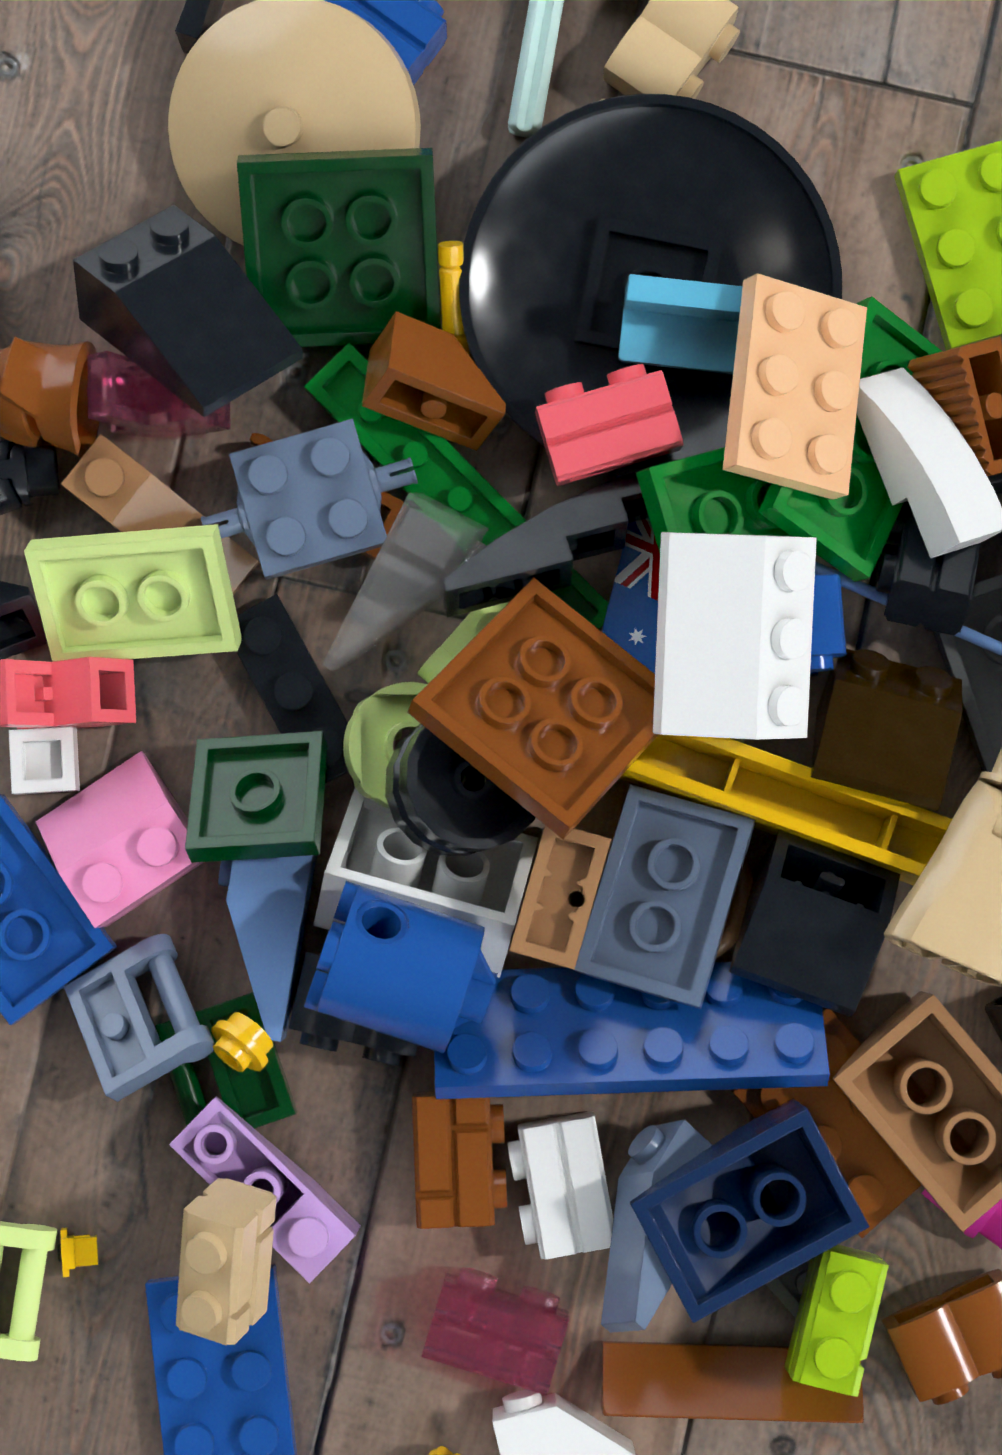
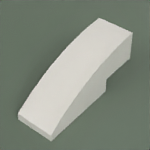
[857,368,1002,558]

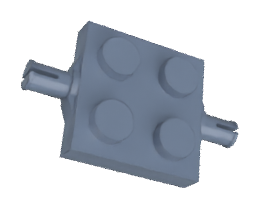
[201,419,418,580]

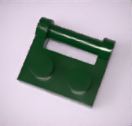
[155,992,297,1129]

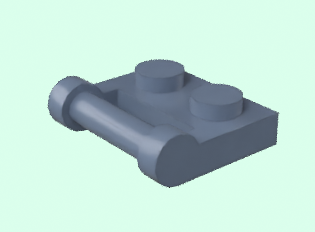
[64,934,215,1102]

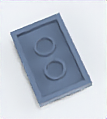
[574,785,755,1009]

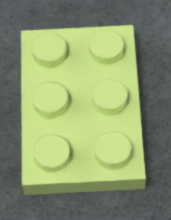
[24,524,242,662]

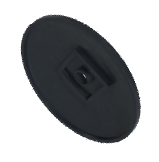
[459,94,842,477]

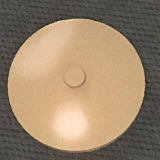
[168,0,421,246]

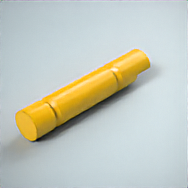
[437,241,469,354]

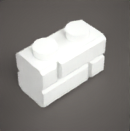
[507,1111,613,1260]

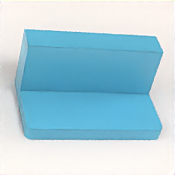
[618,274,743,374]

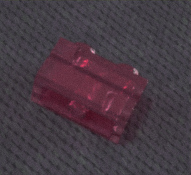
[421,1267,569,1395]

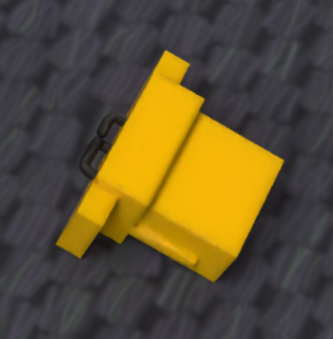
[57,1228,98,1278]

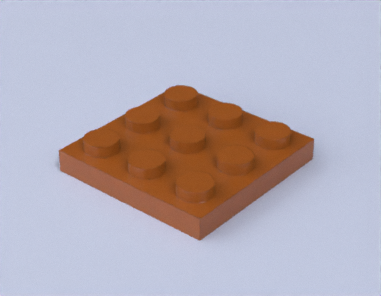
[407,578,659,840]

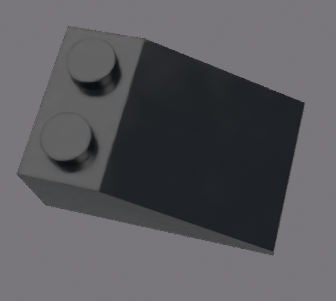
[73,205,303,417]

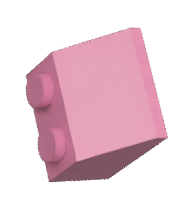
[35,751,203,928]

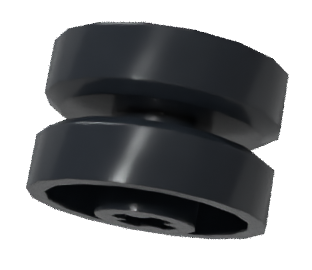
[385,724,536,856]

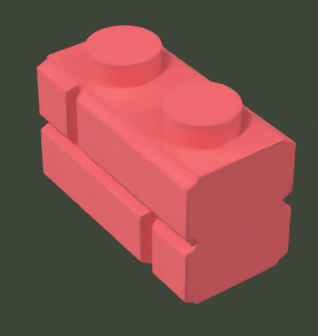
[535,364,684,487]

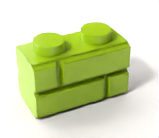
[784,1245,889,1397]

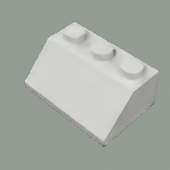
[653,532,816,740]
[313,788,538,978]

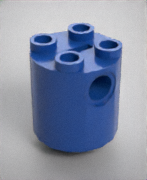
[304,881,498,1053]

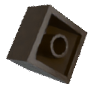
[811,649,962,811]

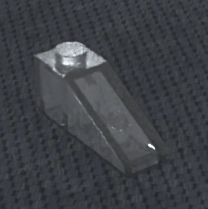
[322,493,488,671]

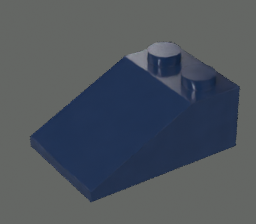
[629,1098,870,1323]

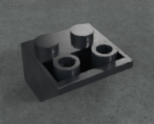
[729,829,901,1017]

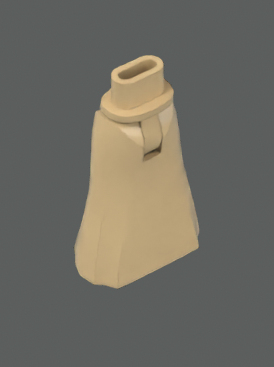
[884,748,1002,987]

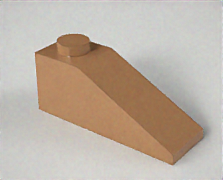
[61,434,260,596]

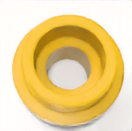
[211,1012,273,1072]

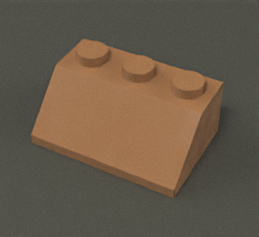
[832,991,1002,1232]

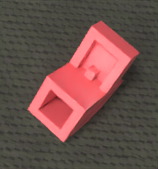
[0,657,136,729]

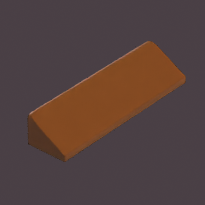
[601,1341,864,1423]

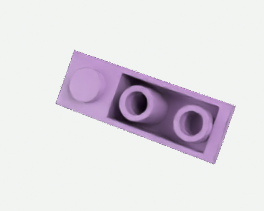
[169,1096,361,1284]

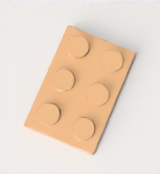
[723,273,867,500]

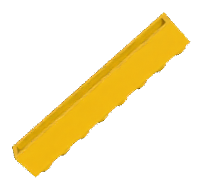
[619,734,952,886]

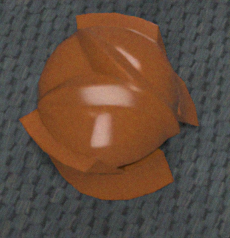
[0,336,102,458]

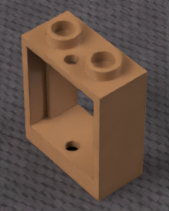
[509,825,611,969]

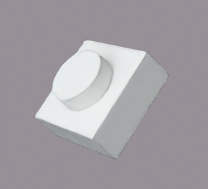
[9,726,80,795]

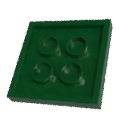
[237,148,441,347]

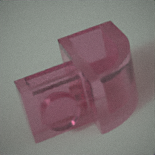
[87,351,231,437]

